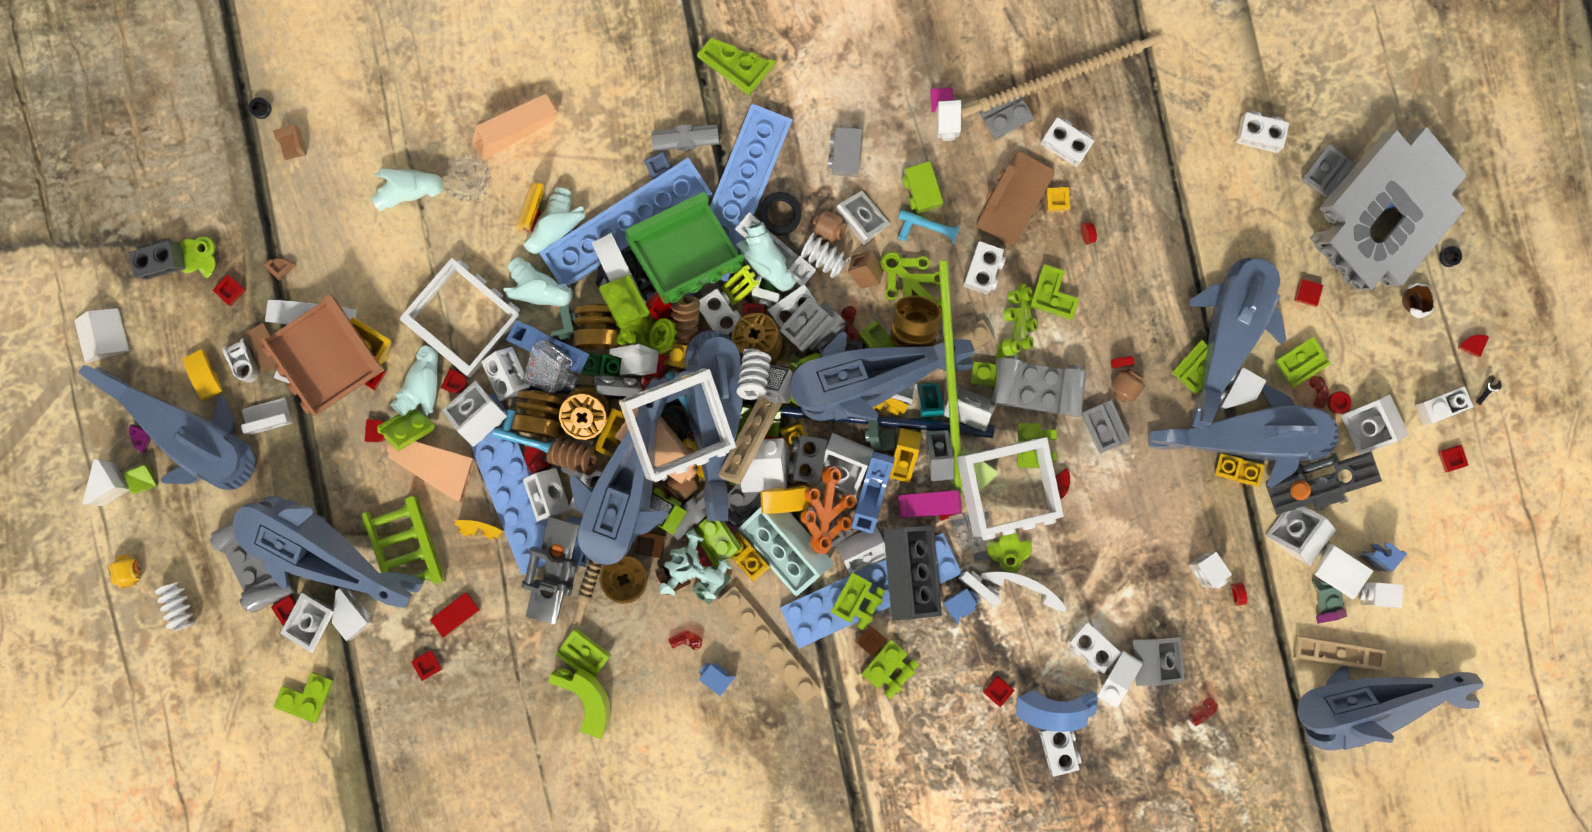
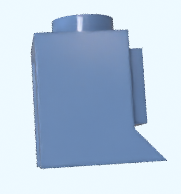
[943,588,980,625]
[698,662,736,696]

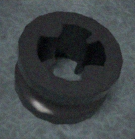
[249,97,272,119]
[1439,246,1462,267]

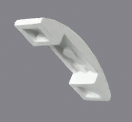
[735,212,816,286]
[592,233,650,314]
[265,300,357,325]
[979,572,1066,612]

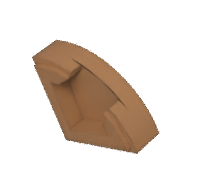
[263,258,296,281]

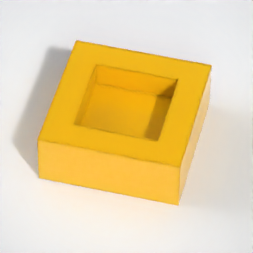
[1046,187,1070,211]

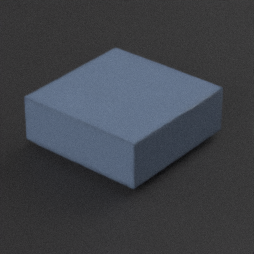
[644,151,672,179]

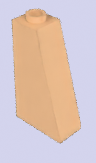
[472,94,557,161]
[615,407,698,484]
[387,442,476,502]

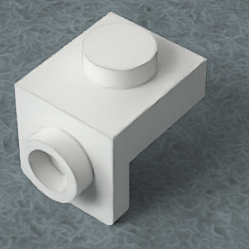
[751,275,780,307]

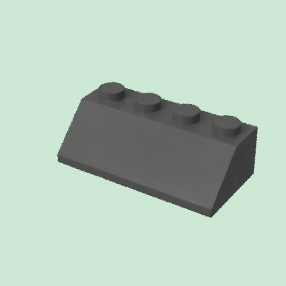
[883,525,942,621]

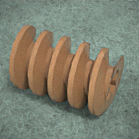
[671,294,700,345]
[546,437,597,476]

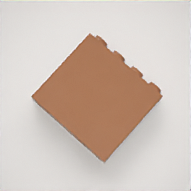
[260,294,384,416]

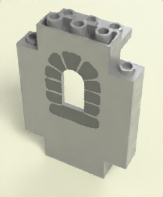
[1310,127,1467,290]

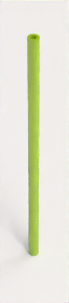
[939,260,962,487]

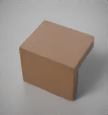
[273,125,307,160]
[848,250,884,289]

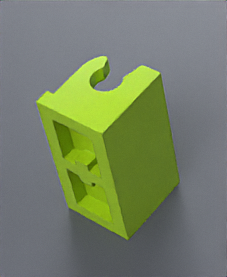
[858,320,894,349]

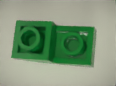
[574,352,622,377]

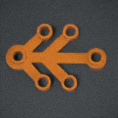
[801,466,856,554]

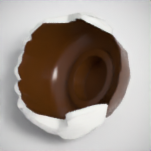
[1402,283,1435,318]

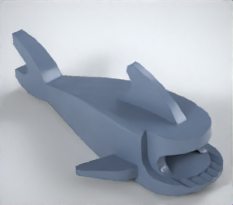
[1189,258,1286,431]
[666,330,757,521]
[790,332,975,421]
[78,365,256,490]
[570,378,671,565]
[1148,384,1339,488]
[233,496,424,608]
[1297,666,1484,751]

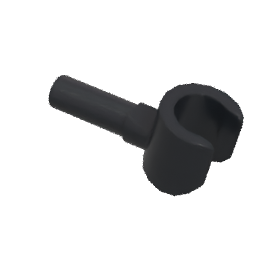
[1476,375,1502,405]
[728,505,758,526]

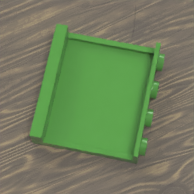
[625,191,744,305]

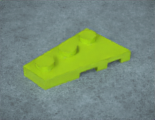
[697,38,776,96]

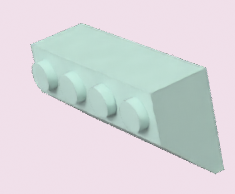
[737,507,834,597]

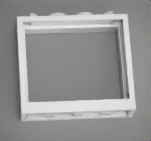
[399,258,522,378]
[619,368,736,482]
[957,437,1064,540]

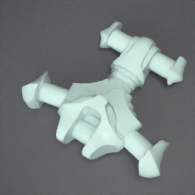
[659,529,732,600]

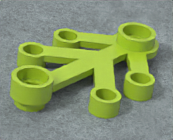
[881,251,942,318]
[1002,283,1038,356]

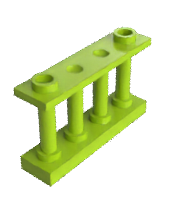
[361,496,445,584]

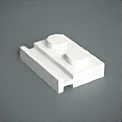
[958,571,1002,608]

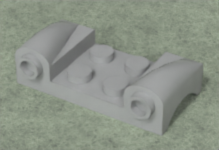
[990,355,1087,417]
[210,522,297,613]

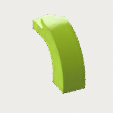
[548,668,610,739]

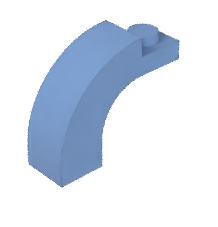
[506,320,589,375]
[851,451,895,534]
[1016,690,1098,732]

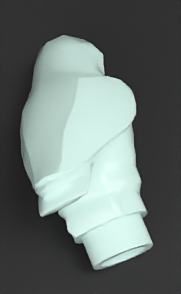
[371,167,444,211]
[523,187,585,254]
[736,222,796,292]
[503,257,574,306]
[391,345,438,417]

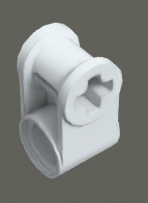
[222,338,259,383]

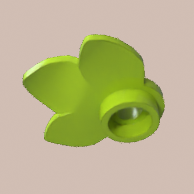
[180,236,216,278]
[987,533,1032,573]

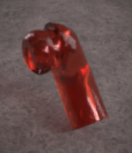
[841,306,859,340]
[1309,376,1329,409]
[668,630,702,650]
[1189,698,1218,727]

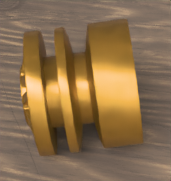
[890,295,941,347]
[574,304,621,349]
[732,313,785,366]
[559,384,612,440]
[511,390,565,438]
[599,556,647,604]

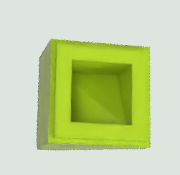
[124,465,158,494]

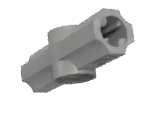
[651,124,719,151]
[672,489,707,540]

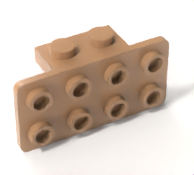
[977,152,1055,246]

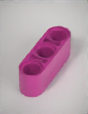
[898,491,962,518]

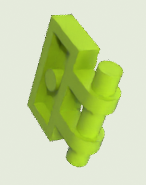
[830,572,886,631]
[861,640,920,699]

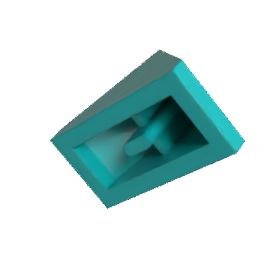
[917,382,944,418]

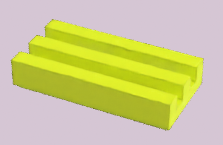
[721,265,760,306]

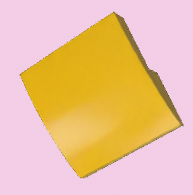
[516,183,545,231]

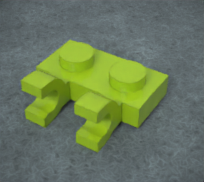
[616,316,657,348]
[1017,423,1057,468]

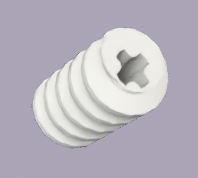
[801,232,851,278]
[736,348,771,400]
[155,581,196,632]

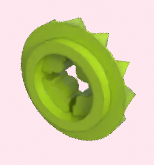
[649,318,678,354]

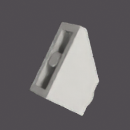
[935,100,961,141]
[1097,651,1143,708]

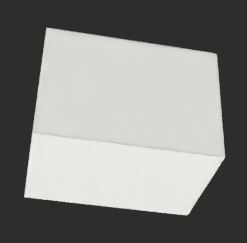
[836,191,890,246]
[74,308,130,363]
[944,386,997,432]
[82,459,129,506]
[1315,542,1373,599]
[281,593,334,653]

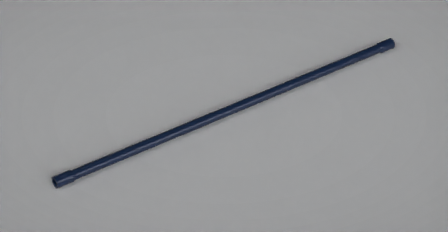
[527,378,995,438]

